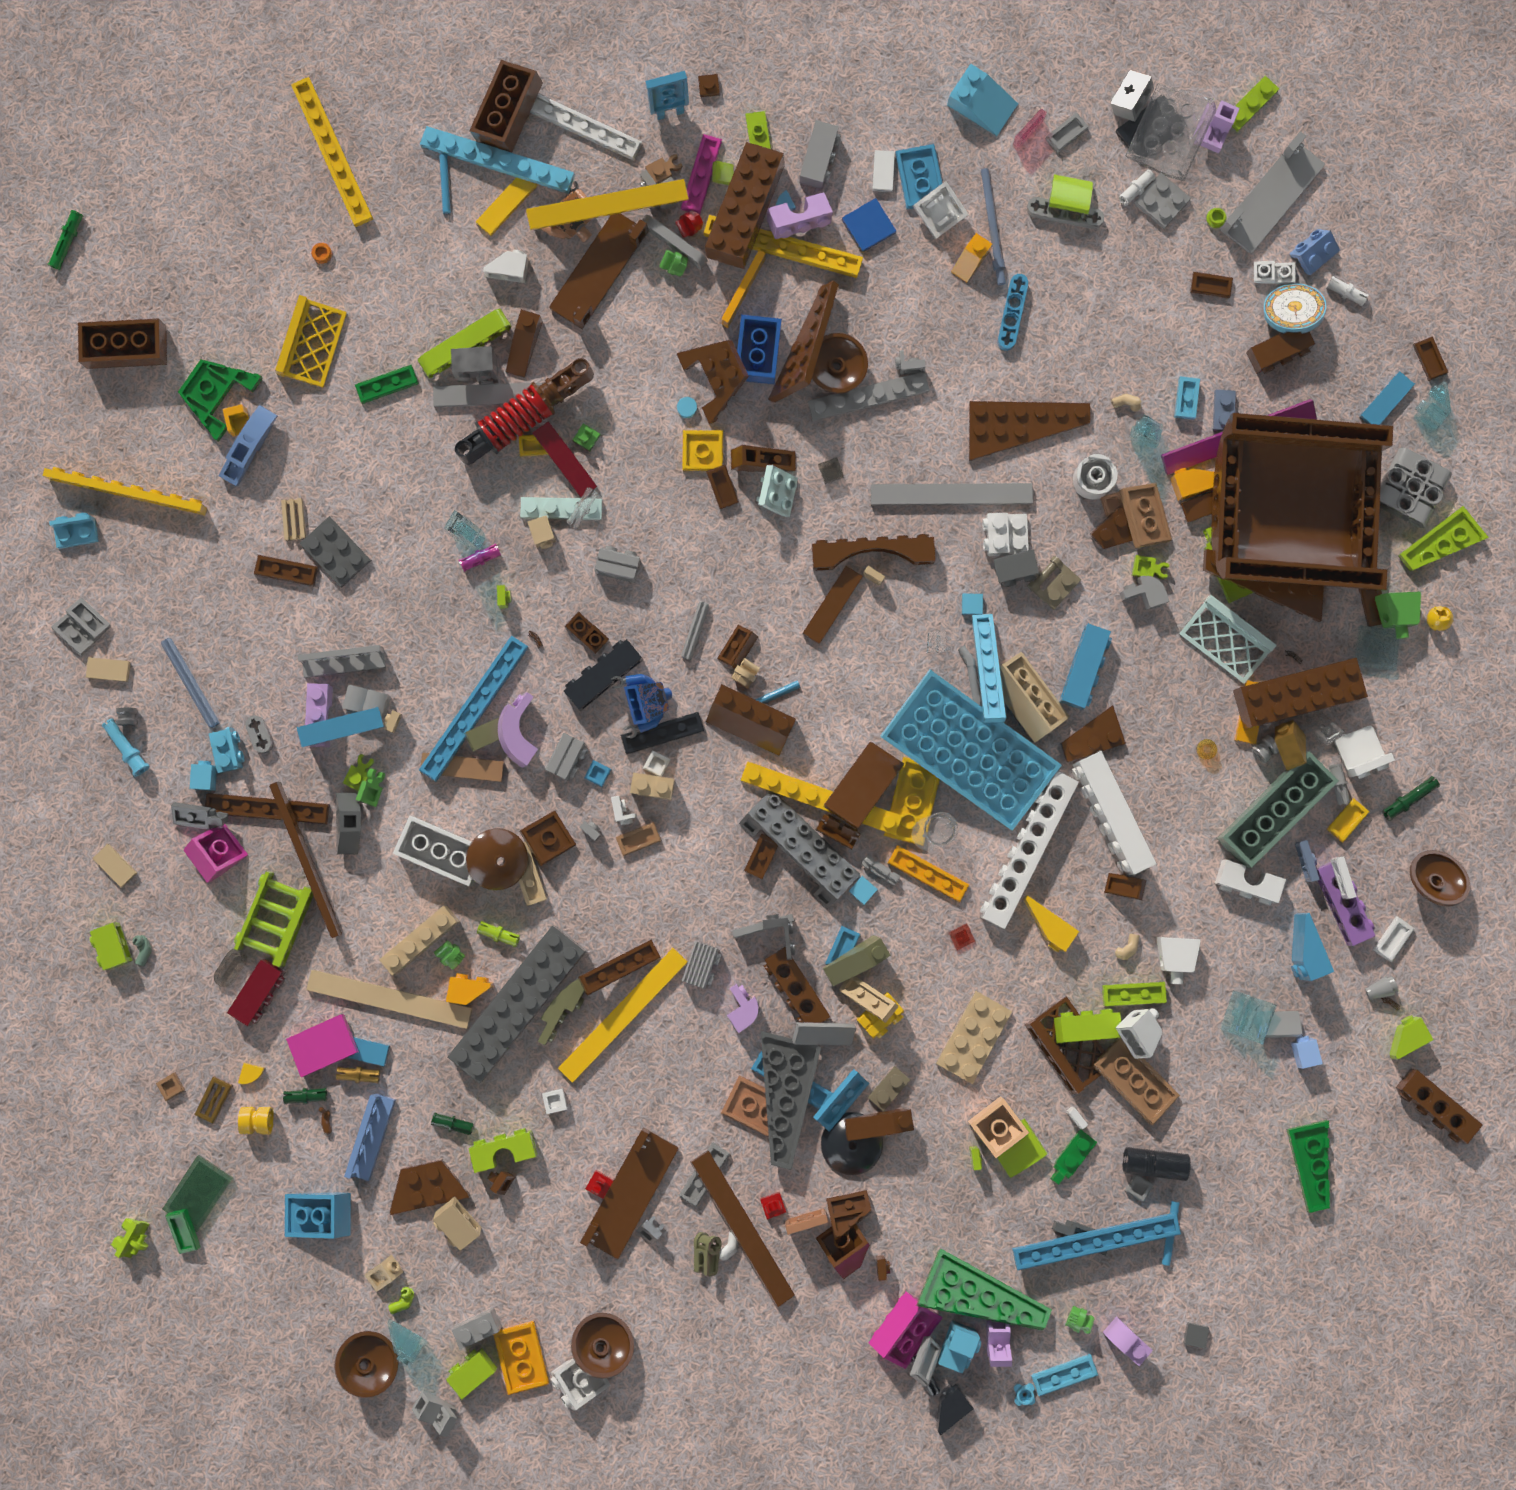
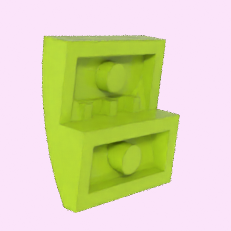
[1049,174,1093,214]
[997,1118,1048,1178]

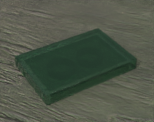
[162,1155,233,1232]

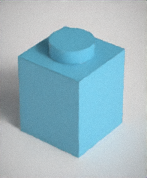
[189,761,217,791]

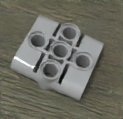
[1380,448,1452,528]

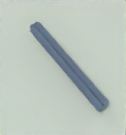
[161,638,219,728]

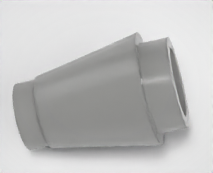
[1365,976,1399,1000]

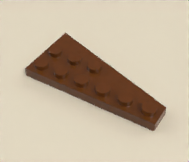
[768,280,839,403]
[1203,549,1324,622]

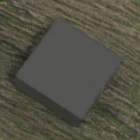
[1183,1322,1209,1349]

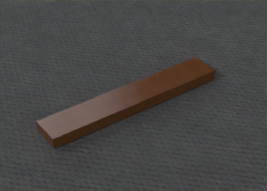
[205,793,330,825]

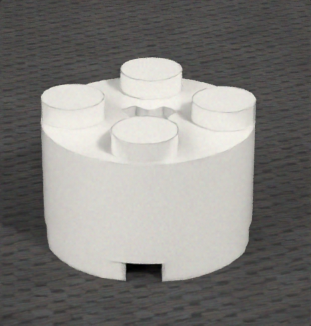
[1073,454,1118,500]

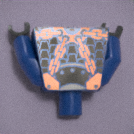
[611,674,673,738]

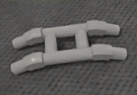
[958,646,982,706]

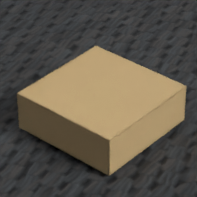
[863,566,885,586]

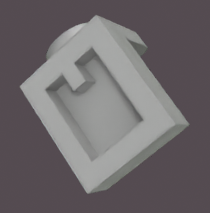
[895,350,926,375]

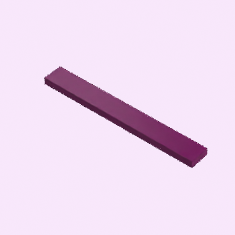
[1161,399,1317,475]

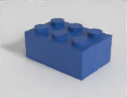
[737,315,782,385]

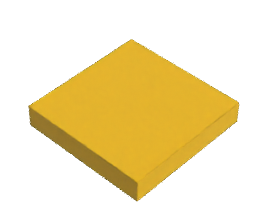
[682,430,723,471]

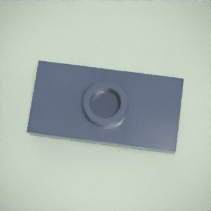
[1295,840,1319,882]

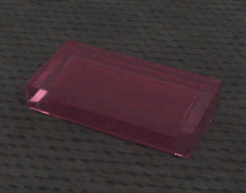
[1013,108,1047,148]

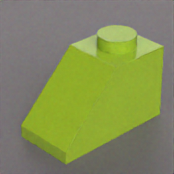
[1389,1015,1434,1060]

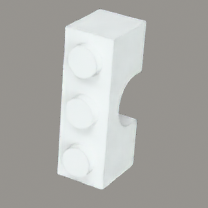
[1215,860,1286,906]

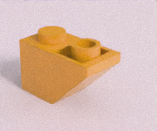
[446,973,493,1005]

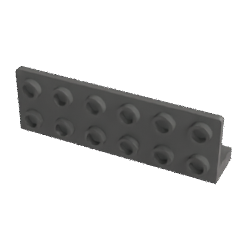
[739,791,860,909]

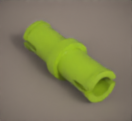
[477,921,520,947]

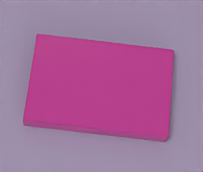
[286,1014,359,1077]

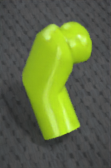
[388,1287,414,1315]

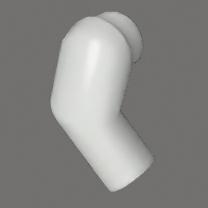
[719,1232,738,1261]

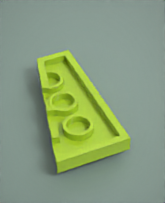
[1398,506,1489,571]

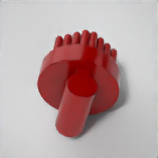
[675,211,703,238]

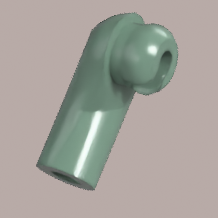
[133,935,152,966]

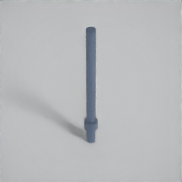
[981,168,1006,286]

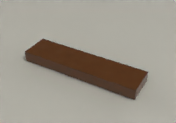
[802,566,863,645]
[578,939,661,996]

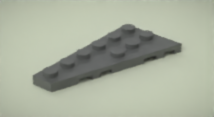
[761,1031,821,1170]

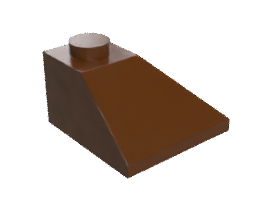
[816,1225,870,1280]

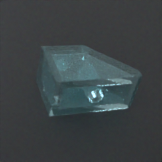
[387,1319,427,1365]

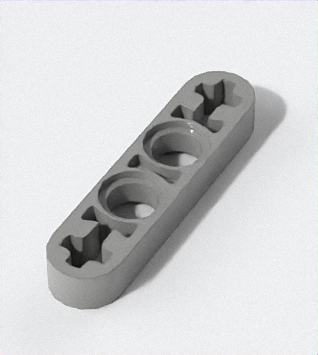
[1027,197,1104,229]
[642,214,708,269]

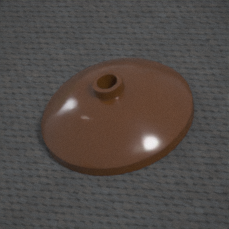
[812,333,868,394]
[466,828,528,891]
[1410,850,1471,907]
[571,1313,634,1379]
[334,1331,399,1398]

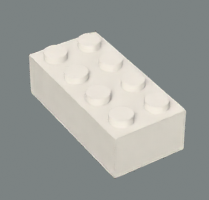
[393,816,475,887]

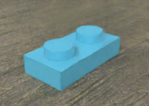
[1174,376,1200,420]

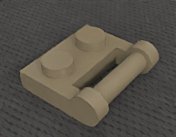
[1027,556,1081,610]

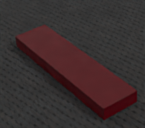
[532,421,598,498]

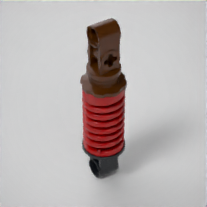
[454,358,594,465]

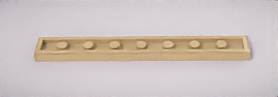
[306,970,473,1029]

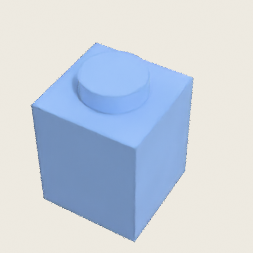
[1291,1035,1323,1069]

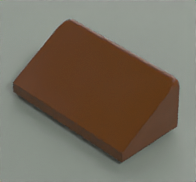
[717,625,758,669]

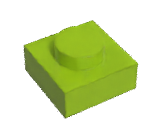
[497,585,511,609]

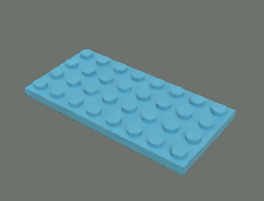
[880,669,1062,831]

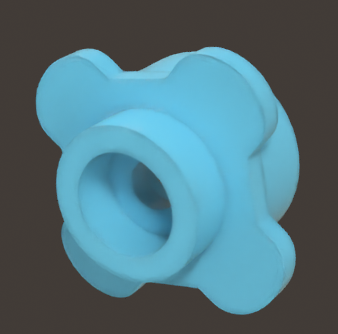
[1014,1383,1035,1406]

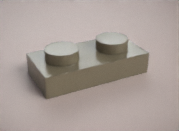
[868,1066,910,1111]

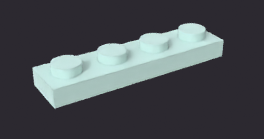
[520,497,602,520]

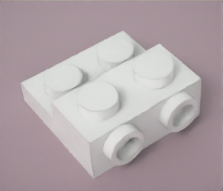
[982,513,1029,556]
[550,1359,611,1410]

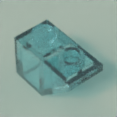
[1413,381,1451,431]
[1130,415,1163,449]

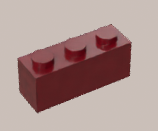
[227,959,286,1026]

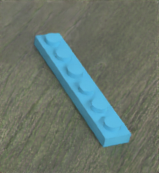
[972,614,1006,723]

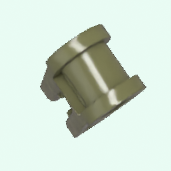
[694,1232,722,1277]

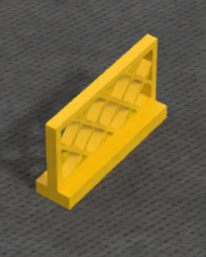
[275,295,347,388]

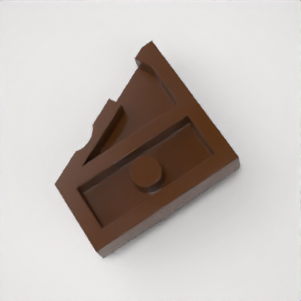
[1090,506,1133,549]
[826,1190,872,1240]

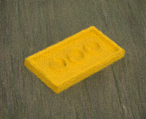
[884,757,940,846]

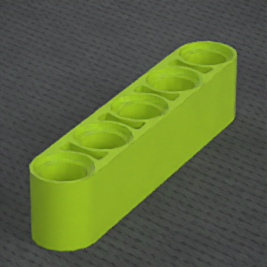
[418,309,512,378]

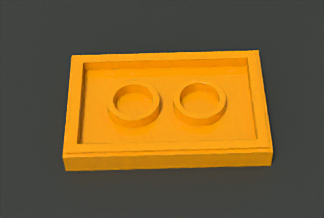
[493,1321,549,1395]

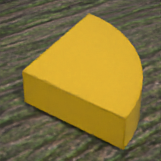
[238,1063,265,1084]

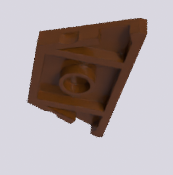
[390,1159,470,1215]

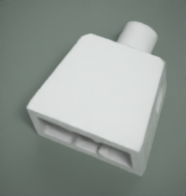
[1157,937,1200,984]
[1116,1008,1162,1059]

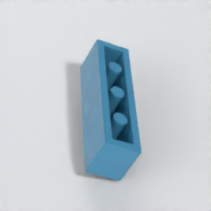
[1059,623,1112,710]

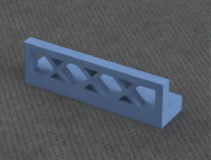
[344,1094,396,1181]

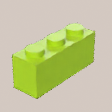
[1054,1009,1121,1043]

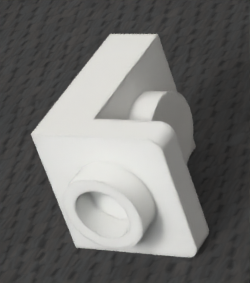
[611,796,636,825]

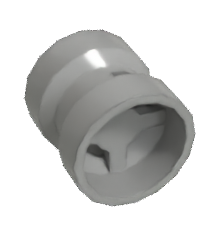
[1251,735,1279,763]

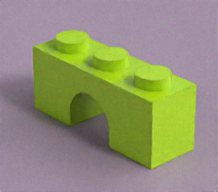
[468,1128,538,1173]

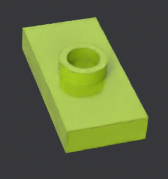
[745,111,771,149]

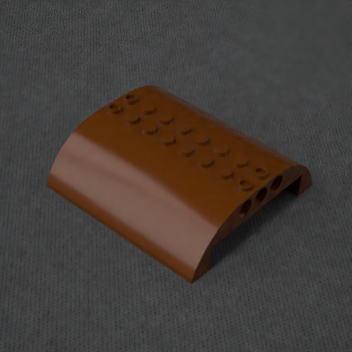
[1211,413,1393,590]

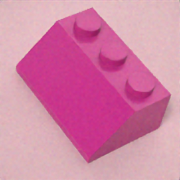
[868,1291,943,1369]

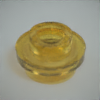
[1196,739,1217,760]

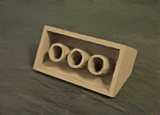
[999,652,1070,743]

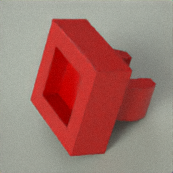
[585,1170,614,1199]
[760,1191,787,1219]

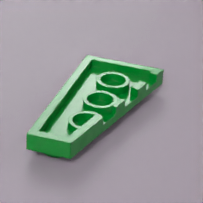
[1286,1120,1330,1213]

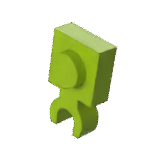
[1131,555,1170,579]
[342,754,374,791]

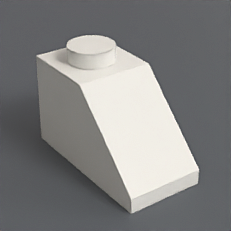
[483,250,529,283]

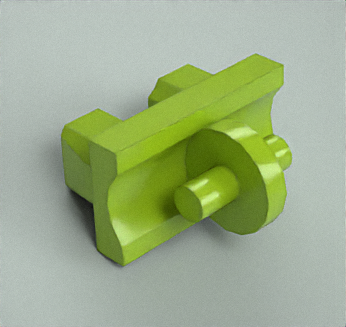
[111,1218,150,1258]

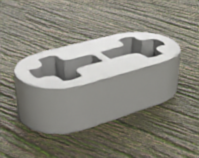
[245,715,273,753]

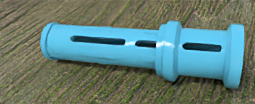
[102,719,150,777]

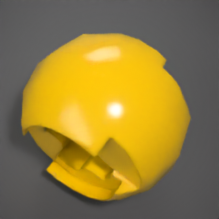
[1426,606,1454,631]

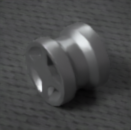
[116,707,137,726]

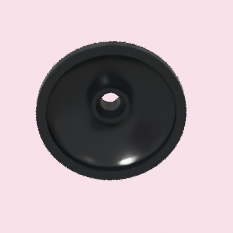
[821,1112,883,1176]

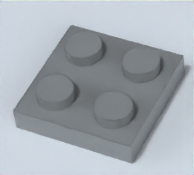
[1134,173,1191,229]

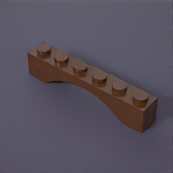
[811,534,936,571]

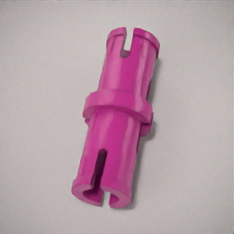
[459,543,501,572]

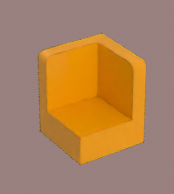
[222,404,249,437]

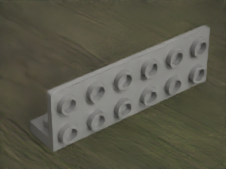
[1220,131,1325,254]

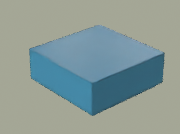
[584,760,612,787]

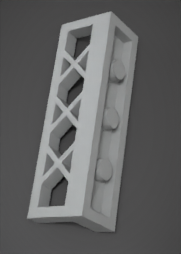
[298,645,386,678]

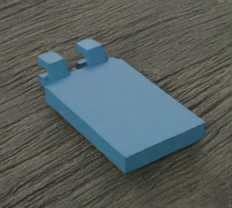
[645,71,689,120]

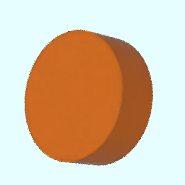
[311,243,332,264]

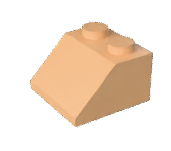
[967,1096,1029,1158]

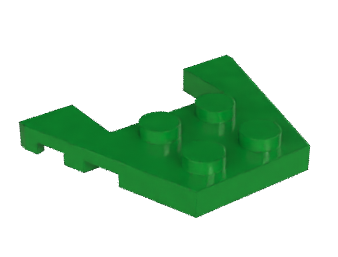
[178,359,263,442]

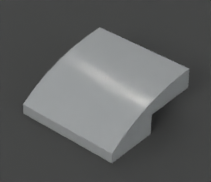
[51,598,111,657]

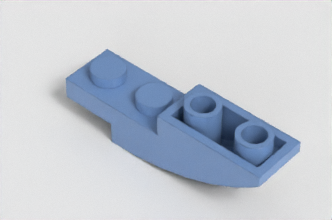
[218,405,278,486]

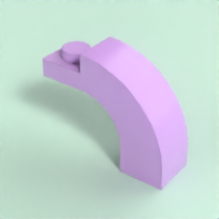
[498,692,538,768]

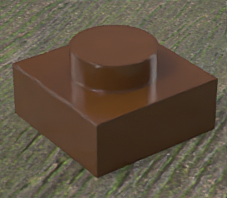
[698,74,720,97]
[876,1255,890,1281]

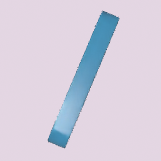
[997,274,1028,351]

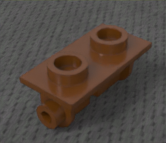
[816,814,860,850]

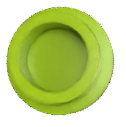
[1206,208,1227,228]

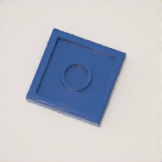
[842,198,896,253]

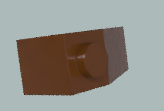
[505,309,543,378]
[731,445,796,472]
[844,1108,914,1141]

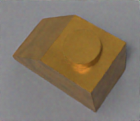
[1275,720,1306,771]

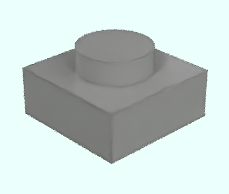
[580,821,601,841]

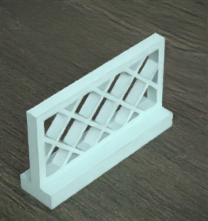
[1179,595,1277,684]

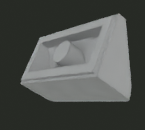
[1256,1011,1302,1038]

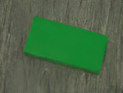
[165,1209,201,1254]

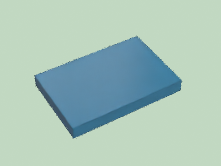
[895,144,942,210]

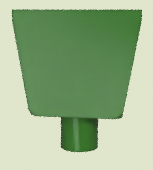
[1375,592,1421,639]

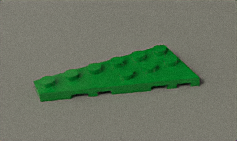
[916,1249,1052,1330]

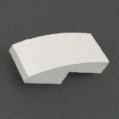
[1254,261,1295,284]

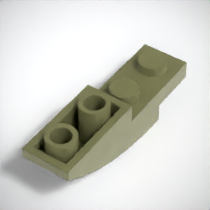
[537,979,585,1045]

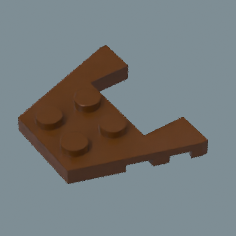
[676,340,749,424]

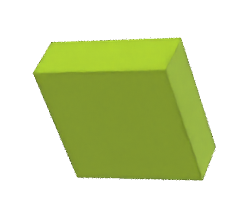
[712,161,734,185]
[969,1146,982,1170]

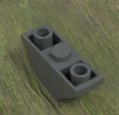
[336,793,361,855]

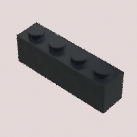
[564,639,643,712]

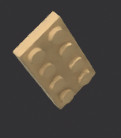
[936,991,1012,1084]

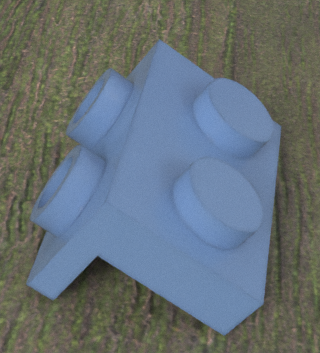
[1290,229,1340,275]

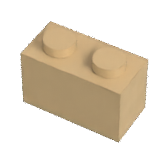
[630,772,675,800]
[433,1197,482,1251]

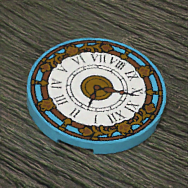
[1264,284,1326,333]

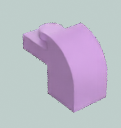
[1200,100,1240,153]
[727,983,758,1033]
[1103,1316,1153,1366]
[986,1320,1012,1367]

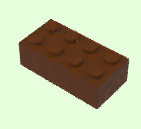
[469,60,543,153]
[78,318,167,369]

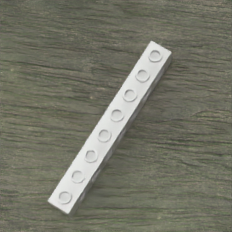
[980,771,1079,929]

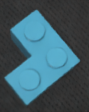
[937,1320,981,1374]

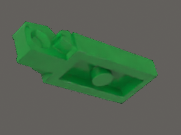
[1050,1129,1097,1185]

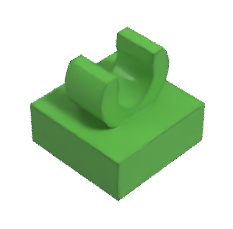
[573,423,600,452]

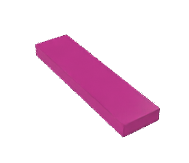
[681,134,722,215]

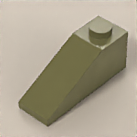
[822,935,891,986]

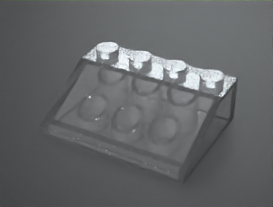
[1125,83,1216,181]

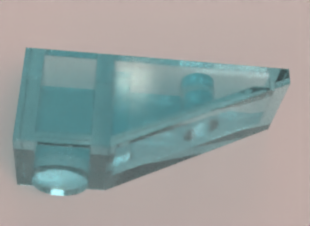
[444,510,485,551]

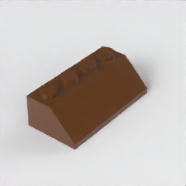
[706,684,797,756]

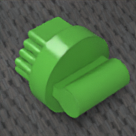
[659,250,688,277]
[434,941,465,970]
[1065,1306,1095,1334]

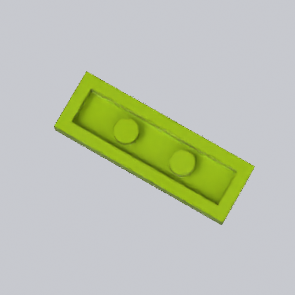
[1232,76,1280,132]
[1102,982,1167,1006]

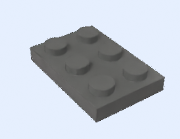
[300,516,372,588]

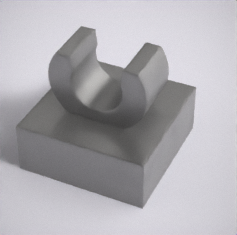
[636,1216,664,1245]

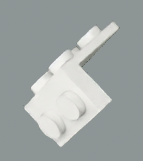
[1334,726,1395,779]

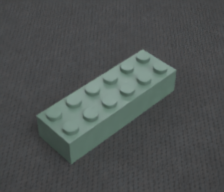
[1216,751,1339,868]

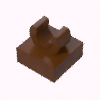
[487,1171,516,1195]

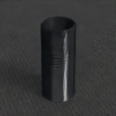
[1122,1147,1191,1181]

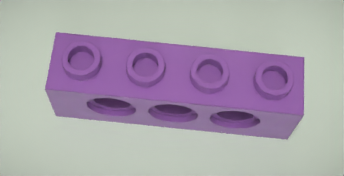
[1316,862,1375,946]

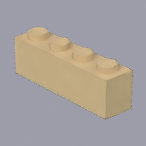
[379,906,460,976]

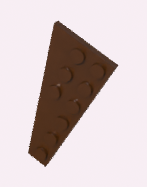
[969,401,1090,461]

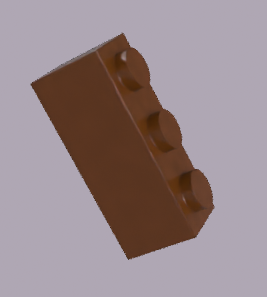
[1246,331,1316,374]

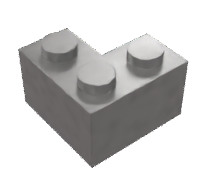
[451,346,498,385]

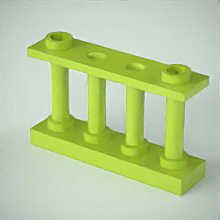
[234,871,314,967]

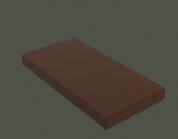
[824,741,904,830]

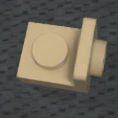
[365,1255,403,1292]

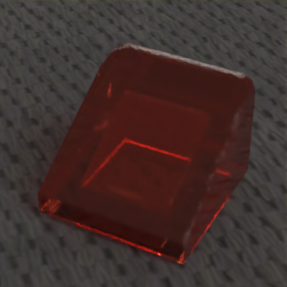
[947,923,975,951]

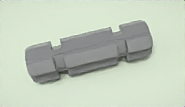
[862,855,900,886]

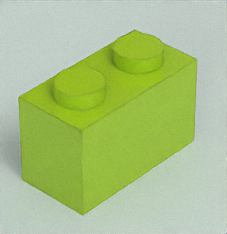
[90,922,133,970]
[446,1348,497,1400]

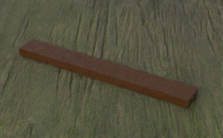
[269,782,342,938]
[690,1150,795,1307]

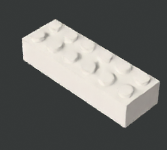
[1072,751,1156,876]

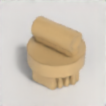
[731,658,760,689]

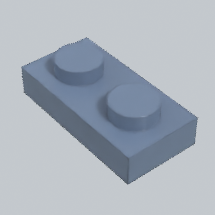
[1212,390,1236,431]

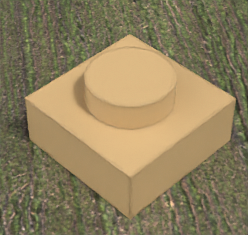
[383,710,402,733]

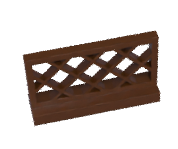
[1025,996,1105,1094]

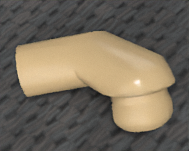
[1111,394,1142,411]
[1115,933,1140,960]

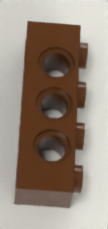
[763,946,831,1023]
[1396,1069,1483,1144]

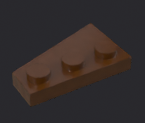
[1060,705,1126,762]

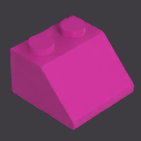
[183,824,248,883]

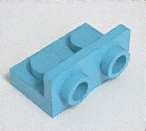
[49,513,99,549]
[209,727,245,774]

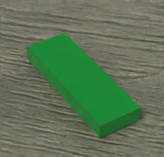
[355,364,419,404]

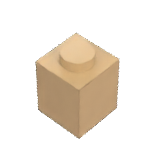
[527,515,556,549]

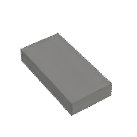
[1045,112,1089,153]
[910,1336,942,1386]

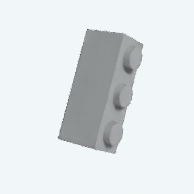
[799,120,841,189]

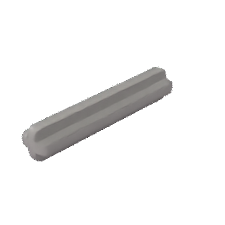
[681,602,709,660]

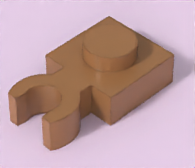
[645,154,683,184]

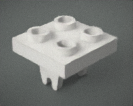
[913,181,969,239]

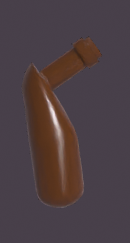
[319,1107,332,1135]

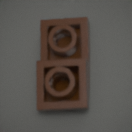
[1181,492,1213,523]
[565,611,609,654]

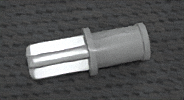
[1328,764,1350,805]

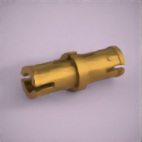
[336,1067,380,1084]

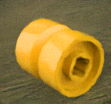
[238,1107,274,1135]

